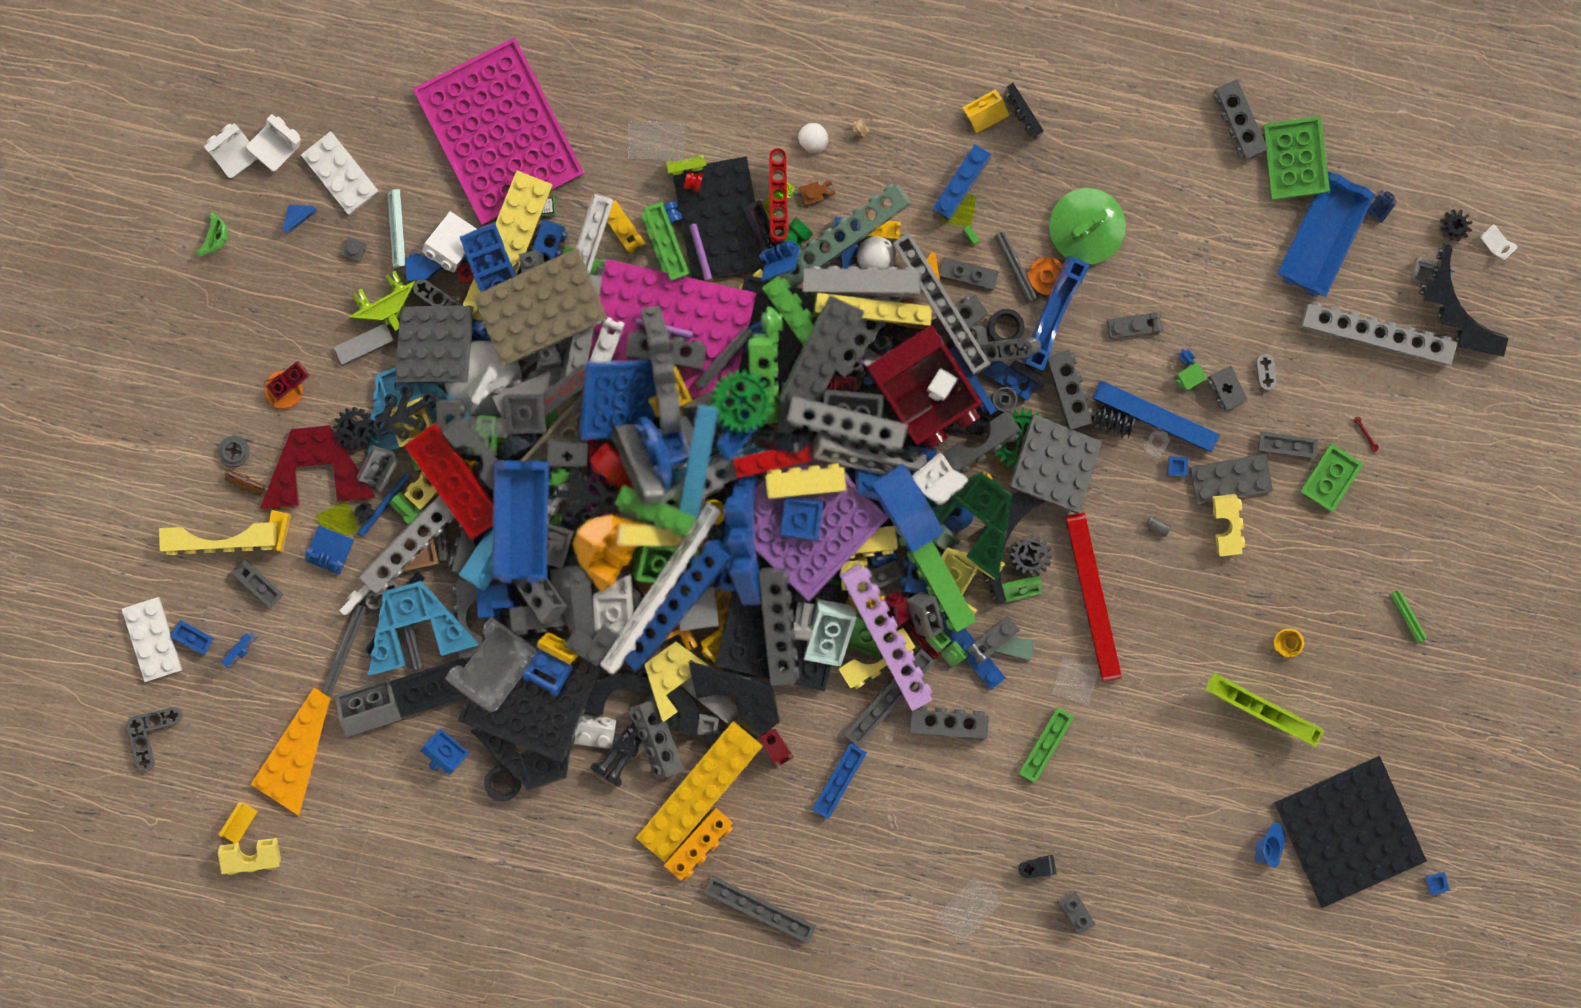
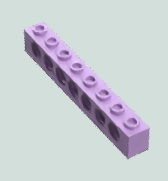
[839,564,933,711]

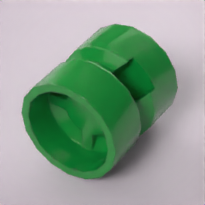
[777,217,813,248]

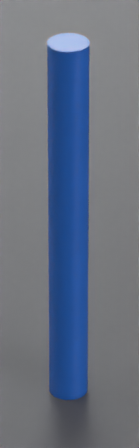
[358,472,411,537]

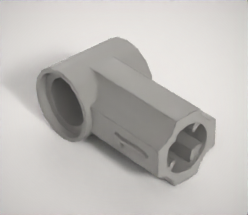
[791,602,814,642]

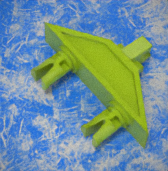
[349,271,416,332]

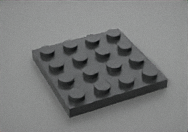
[395,305,474,383]
[1009,415,1102,514]

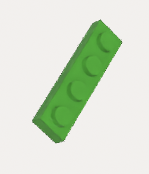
[1019,707,1074,783]

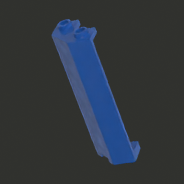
[1277,171,1375,297]
[492,461,549,583]

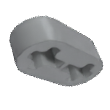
[1256,354,1277,390]
[366,581,399,609]

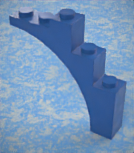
[724,475,762,605]

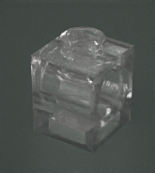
[1141,429,1171,460]

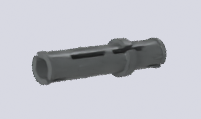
[434,512,450,561]

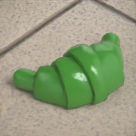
[196,212,228,256]

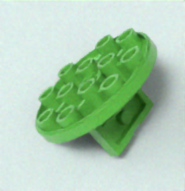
[1049,188,1126,265]

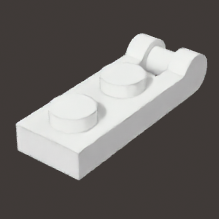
[590,317,625,362]

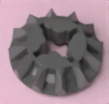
[218,436,249,466]

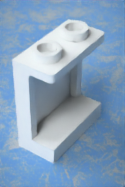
[422,211,476,273]

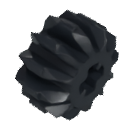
[1439,209,1473,242]

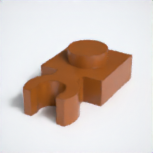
[799,180,835,206]

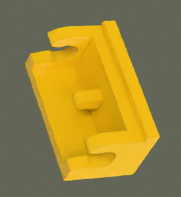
[865,219,901,241]

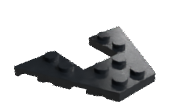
[688,660,780,751]
[471,729,573,791]

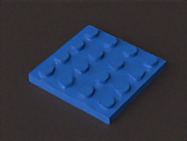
[579,360,656,439]

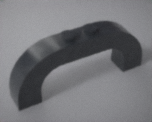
[585,671,699,736]

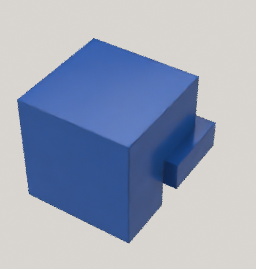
[476,584,520,619]

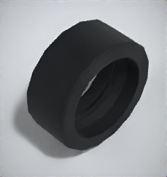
[988,308,1025,341]
[484,765,521,802]

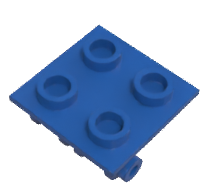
[759,241,800,282]
[304,525,354,575]

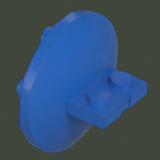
[634,417,690,492]

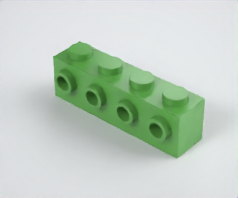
[763,276,815,345]
[616,486,696,537]

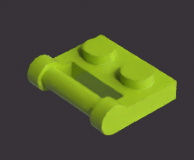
[666,154,706,175]

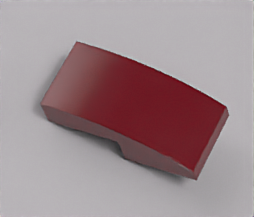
[266,361,310,401]
[824,375,857,394]

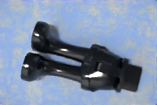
[590,721,641,788]

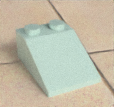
[804,599,856,666]

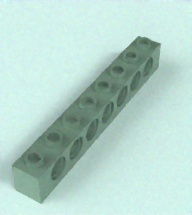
[778,184,913,287]

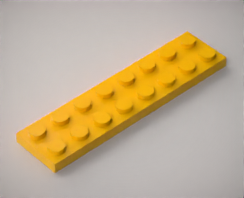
[636,721,763,862]

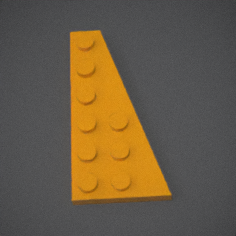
[251,687,331,816]

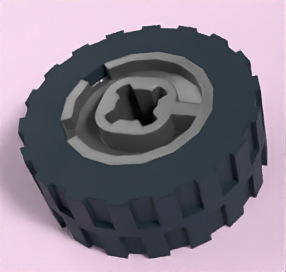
[497,433,539,461]

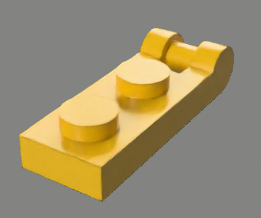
[607,200,646,254]

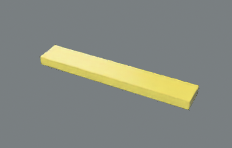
[618,525,703,546]

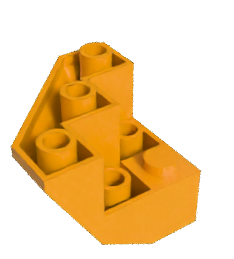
[574,516,648,592]

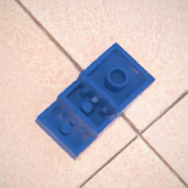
[459,222,516,292]
[871,464,944,552]

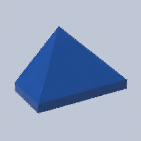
[283,205,318,234]

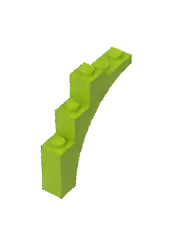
[1205,672,1325,747]

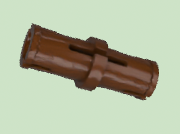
[225,470,265,496]

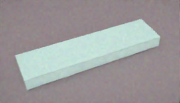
[387,189,405,268]

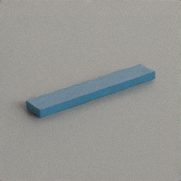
[679,405,718,519]

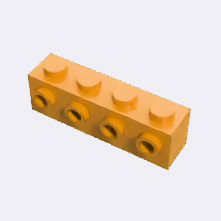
[664,807,733,880]

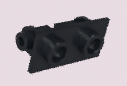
[948,415,988,436]

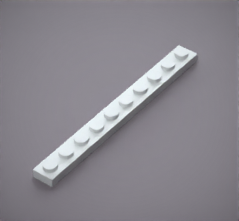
[536,194,613,372]
[600,503,721,674]

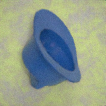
[1255,823,1285,868]

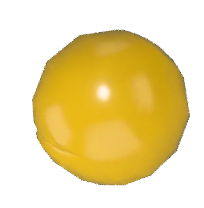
[1274,628,1305,657]

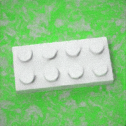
[301,131,379,215]
[122,597,182,682]

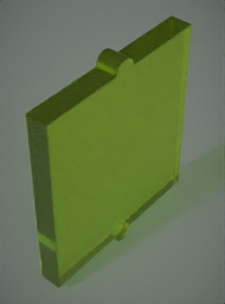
[939,194,977,227]
[317,501,360,536]

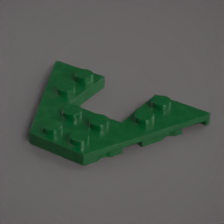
[926,472,1013,580]

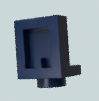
[1367,190,1397,223]

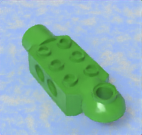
[749,306,782,424]

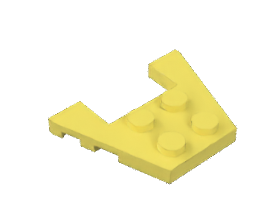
[942,548,1005,615]
[644,642,709,722]

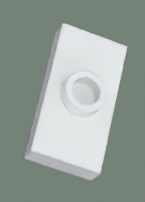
[339,584,372,615]

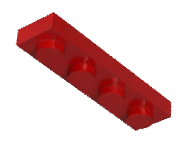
[732,445,812,478]

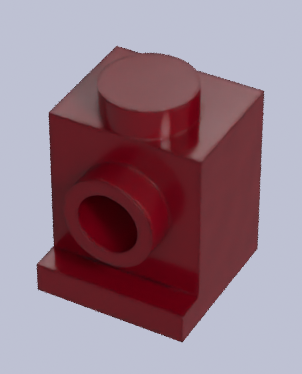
[884,593,911,626]

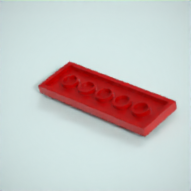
[404,423,494,540]

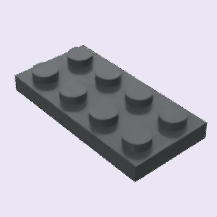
[1190,454,1273,505]

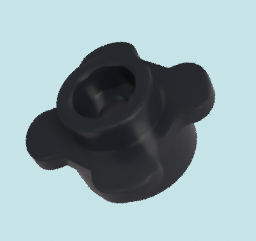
[355,503,375,522]

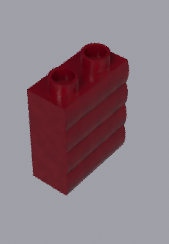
[866,325,982,450]

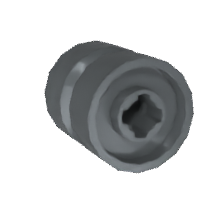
[991,387,1018,413]

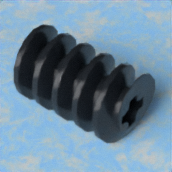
[1092,406,1135,439]

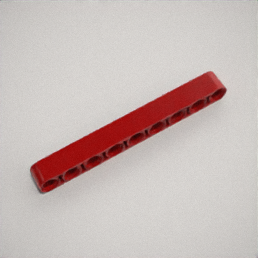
[1065,512,1122,683]

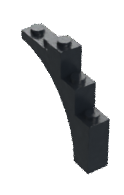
[1419,243,1509,357]
[978,491,1045,603]

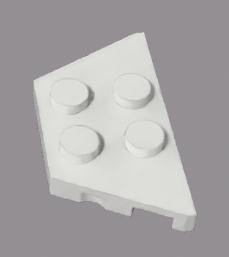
[593,575,636,650]

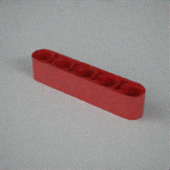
[769,148,788,244]

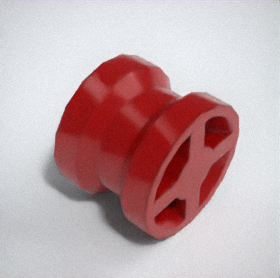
[684,171,703,193]
[457,263,474,284]

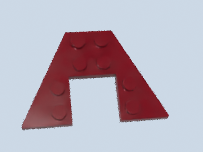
[260,425,376,509]

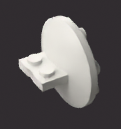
[445,340,522,416]

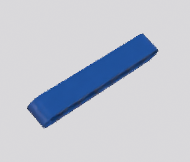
[1092,380,1220,452]

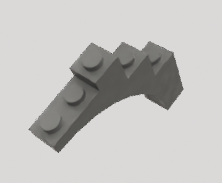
[641,306,682,434]

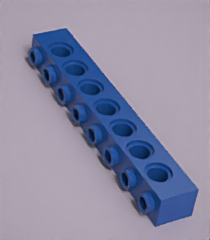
[623,539,733,671]

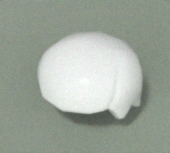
[798,123,829,153]

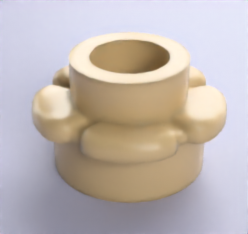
[852,119,869,137]

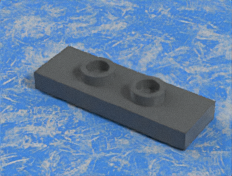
[939,257,999,290]

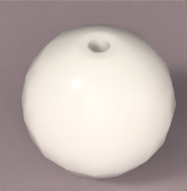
[857,236,896,270]

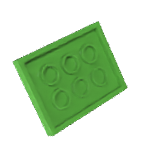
[1264,116,1330,200]

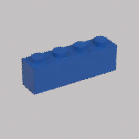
[933,144,991,222]

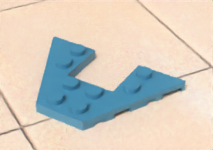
[366,367,473,458]
[367,581,479,676]

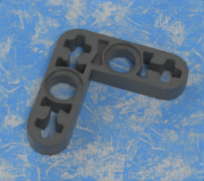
[127,707,183,771]

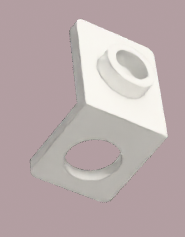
[1481,225,1517,260]

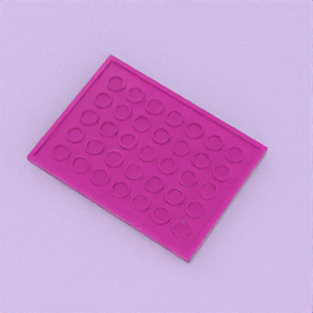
[413,37,584,226]
[587,259,757,405]

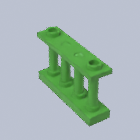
[641,202,689,281]

